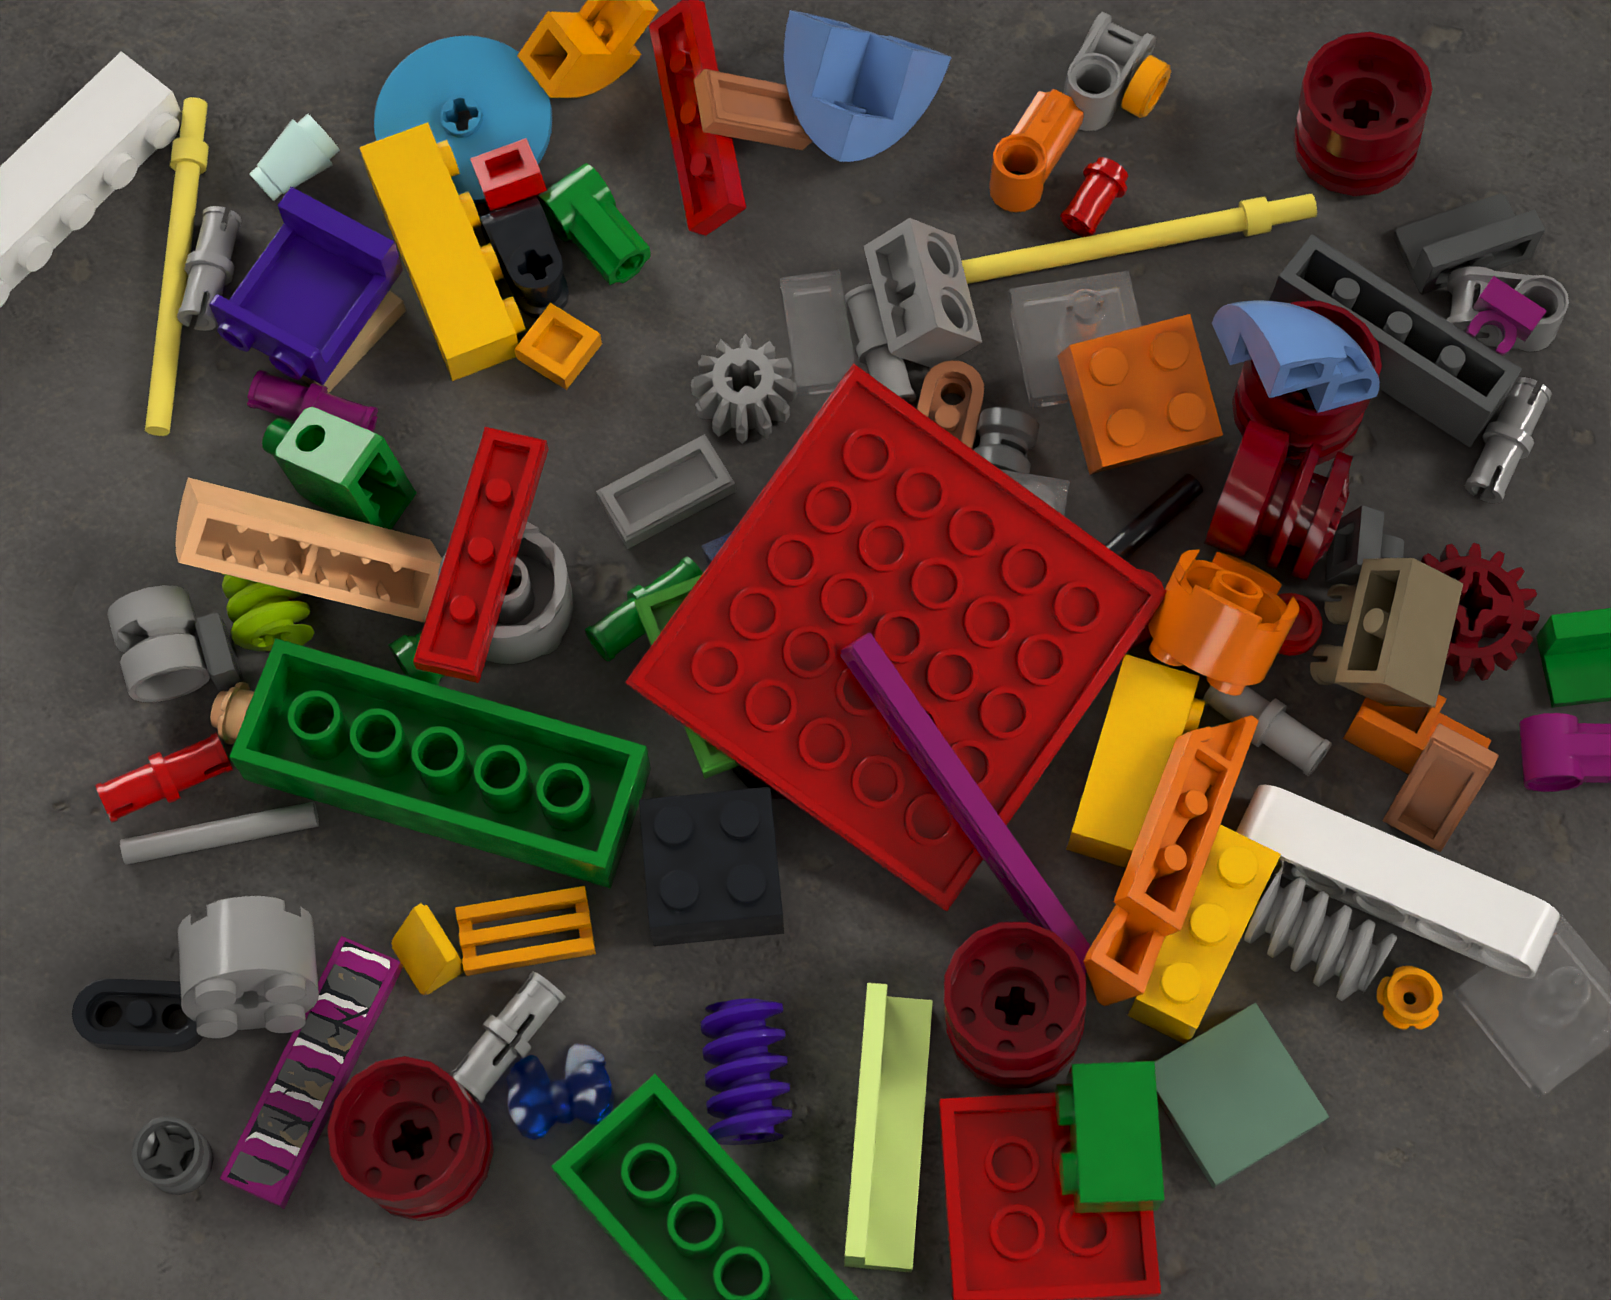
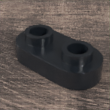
[72,978,204,1052]

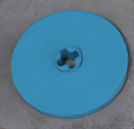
[374,36,552,205]

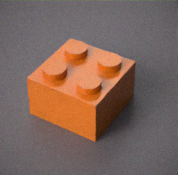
[1057,314,1223,475]

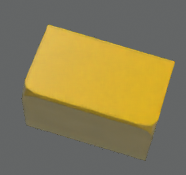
[391,903,464,995]

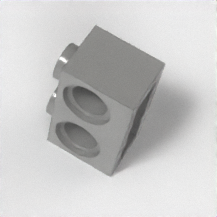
[864,218,983,368]

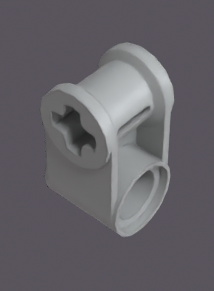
[1064,12,1157,131]
[1446,266,1569,352]

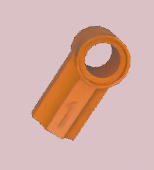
[989,89,1084,212]

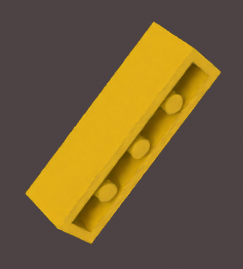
[359,122,526,381]

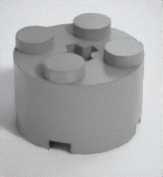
[438,522,574,664]
[178,896,319,1038]

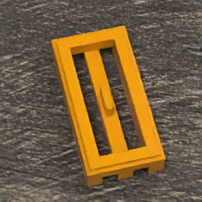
[455,886,596,976]

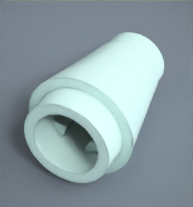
[249,114,340,201]

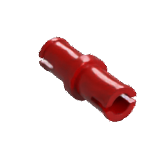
[95,732,233,823]

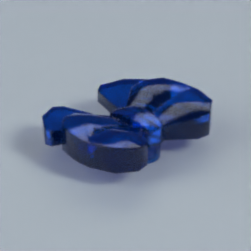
[506,1044,615,1140]

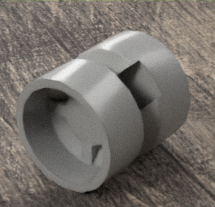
[107,585,210,702]

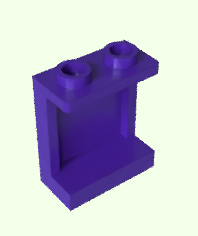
[209,187,403,385]

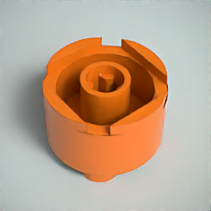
[1148,550,1299,696]

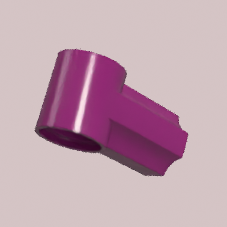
[1519,713,1611,792]

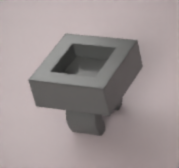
[1325,505,1405,585]

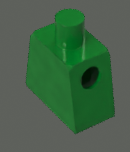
[262,406,417,529]

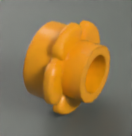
[1376,965,1443,1030]

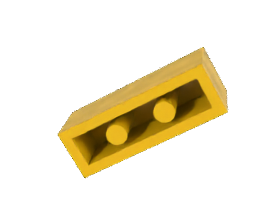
[1066,654,1205,868]
[1127,825,1281,1044]

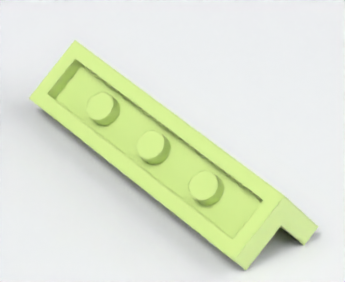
[844,983,933,1272]

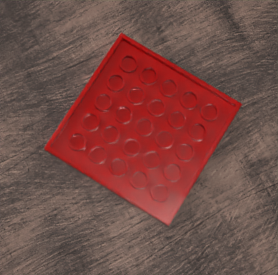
[625,363,1167,911]

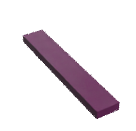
[840,633,1091,973]

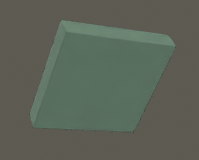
[1155,1002,1329,1189]

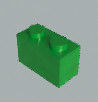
[1056,1061,1165,1213]

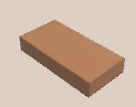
[694,69,812,150]
[1382,723,1499,852]

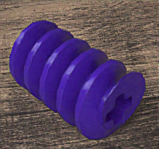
[700,999,792,1145]

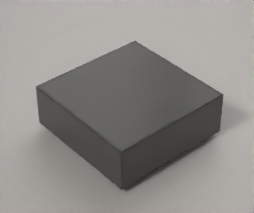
[195,612,244,692]

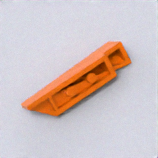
[1083,715,1259,1006]

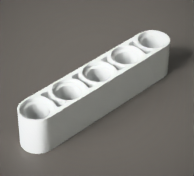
[1236,784,1560,978]

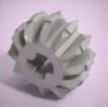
[691,334,797,444]

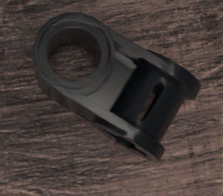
[479,196,569,318]

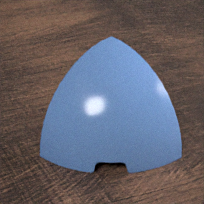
[784,10,951,162]
[1212,300,1380,413]

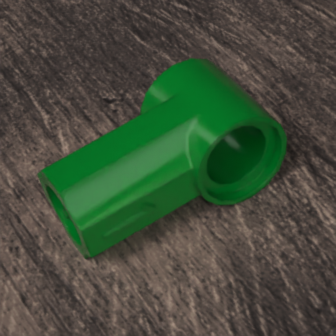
[536,163,651,285]

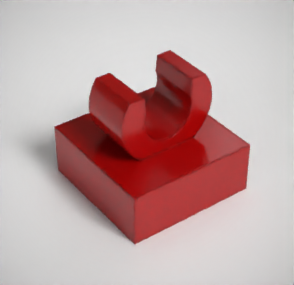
[470,138,547,211]

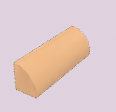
[176,477,442,623]

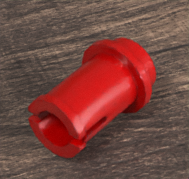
[1060,157,1128,237]

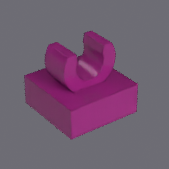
[1466,276,1547,356]

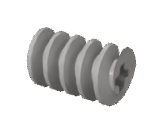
[1244,866,1398,1001]

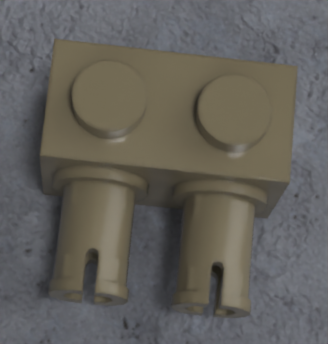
[1310,558,1463,708]

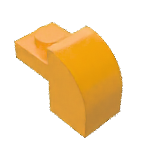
[517,0,659,98]

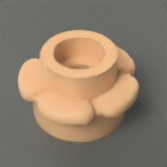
[210,682,254,744]

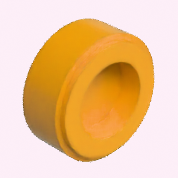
[1121,55,1171,118]

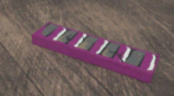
[219,936,403,1209]

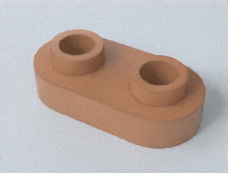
[917,361,984,450]

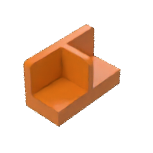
[1343,694,1492,774]

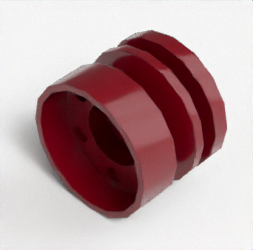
[1293,32,1433,196]
[1232,301,1382,466]
[1204,420,1353,580]
[944,922,1086,1088]
[327,1056,494,1221]

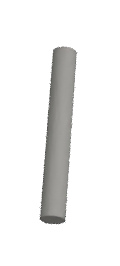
[120,801,319,865]

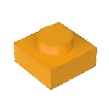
[515,303,602,390]

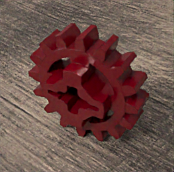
[1420,543,1540,682]

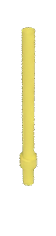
[145,97,209,436]
[962,193,1317,284]

